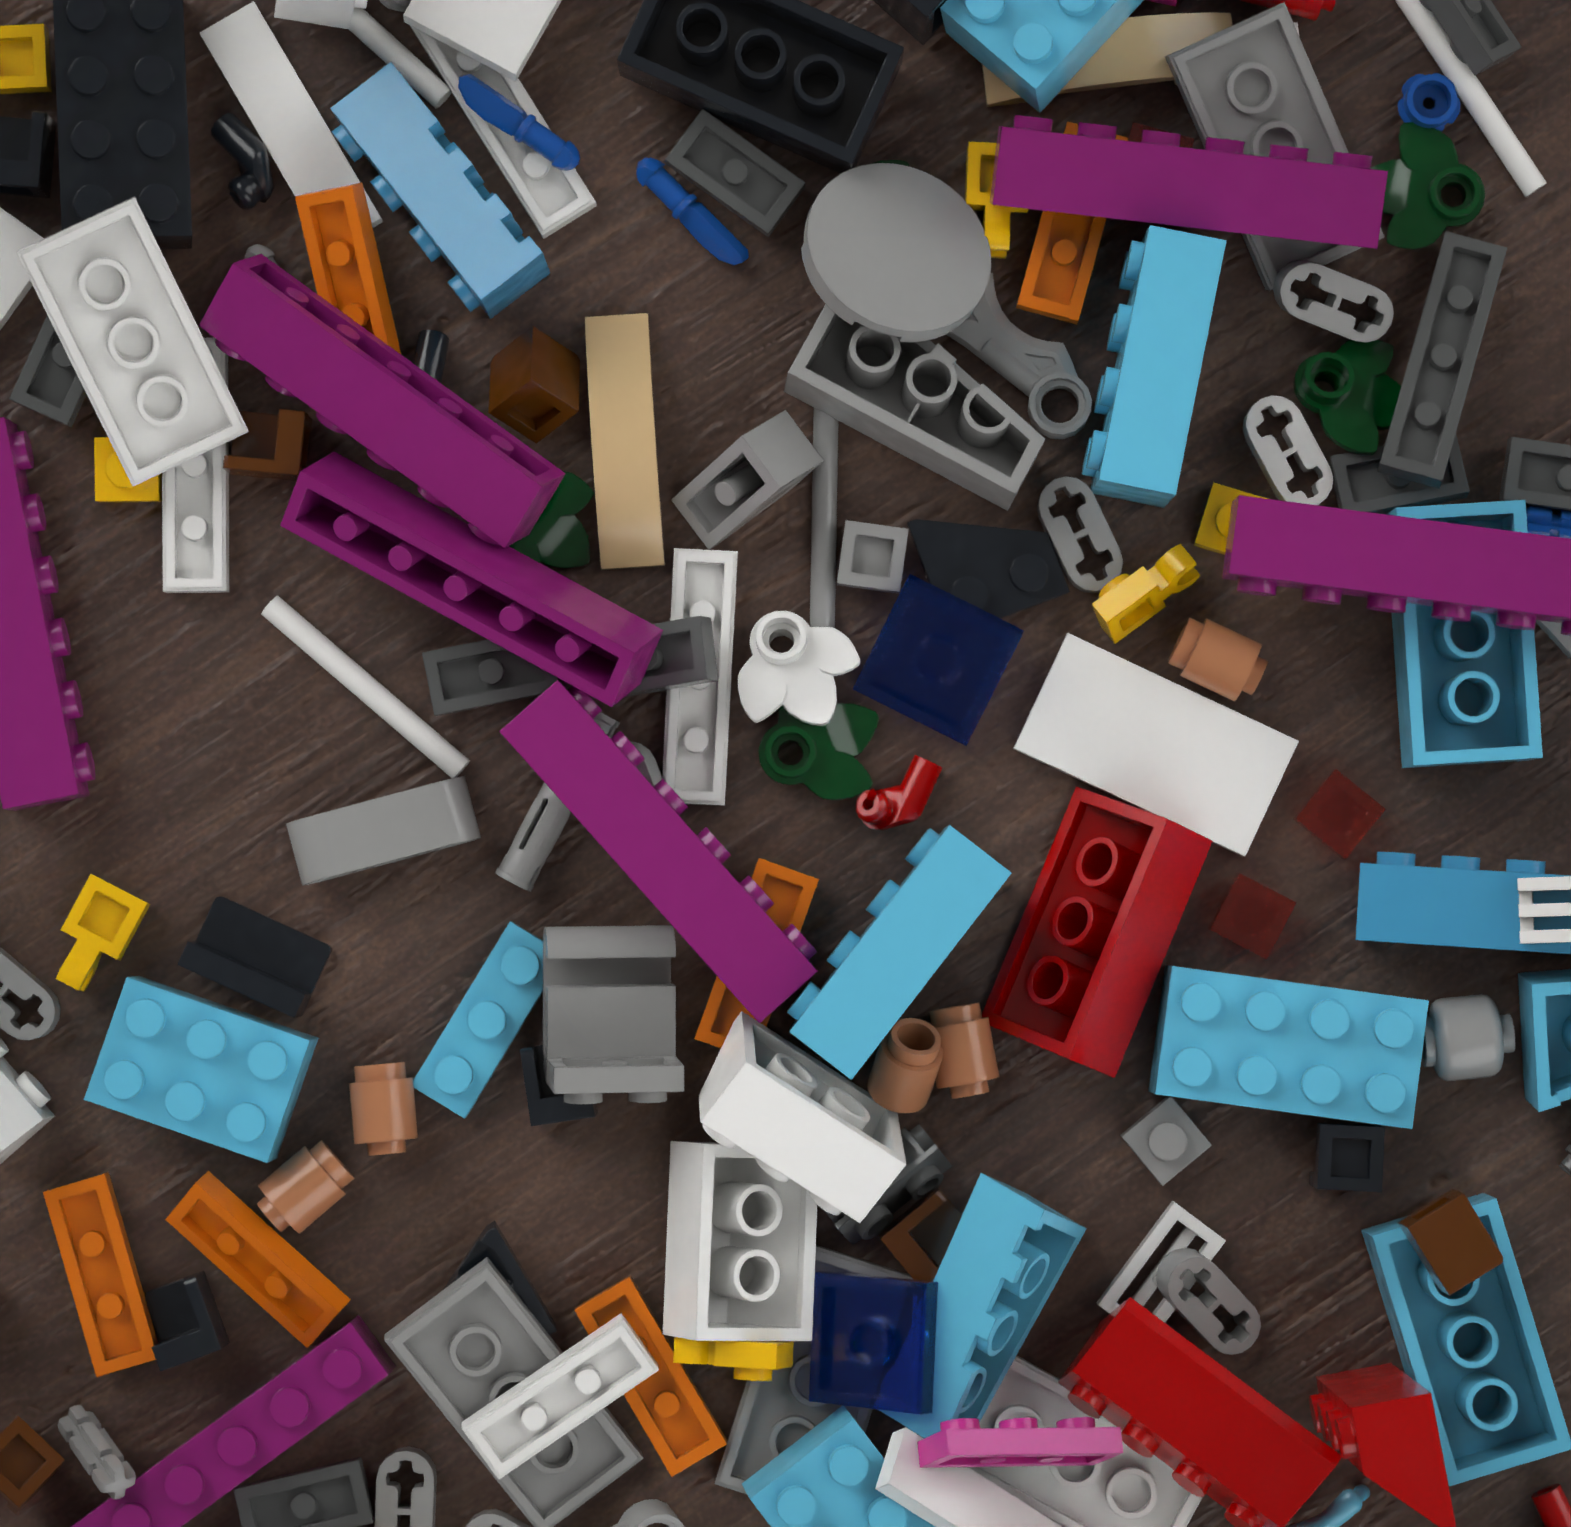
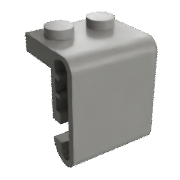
[543,925,684,1104]

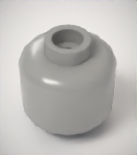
[1421,994,1515,1081]

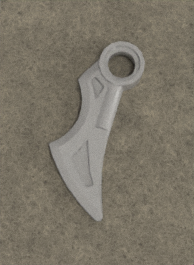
[945,273,1092,439]

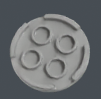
[801,163,991,342]

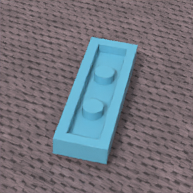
[413,921,543,1119]

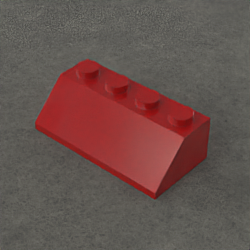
[982,786,1213,1078]
[1058,1297,1342,1527]
[1309,1363,1456,1527]

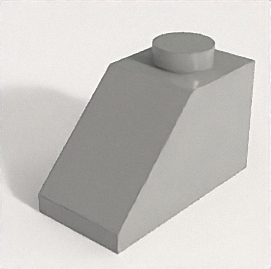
[671,410,824,550]

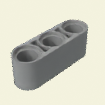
[286,776,481,886]

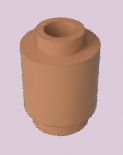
[1168,617,1268,702]
[929,1002,1000,1099]
[867,1018,944,1113]
[349,1062,418,1156]
[257,1140,355,1234]

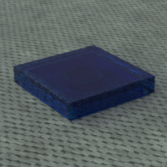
[853,574,1024,746]
[809,1271,938,1415]

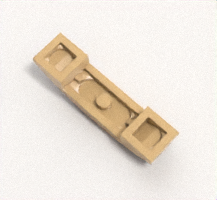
[982,12,1232,107]
[585,313,665,570]

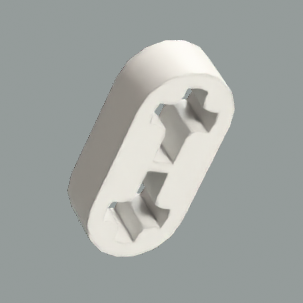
[1243,395,1333,506]

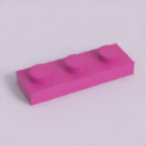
[917,1417,1123,1468]

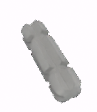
[58,1405,136,1499]

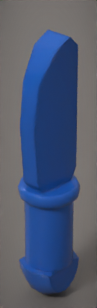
[458,74,580,171]
[636,158,749,265]

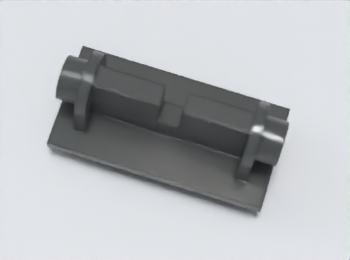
[824,1124,952,1245]

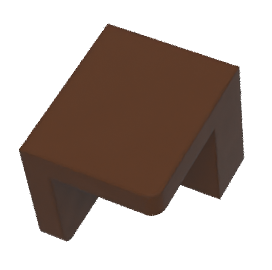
[488,326,580,444]
[223,409,313,481]
[879,1186,962,1289]
[1398,1189,1503,1296]
[0,1415,65,1515]

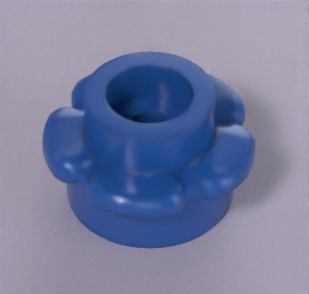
[1397,73,1461,132]

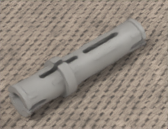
[495,713,620,892]

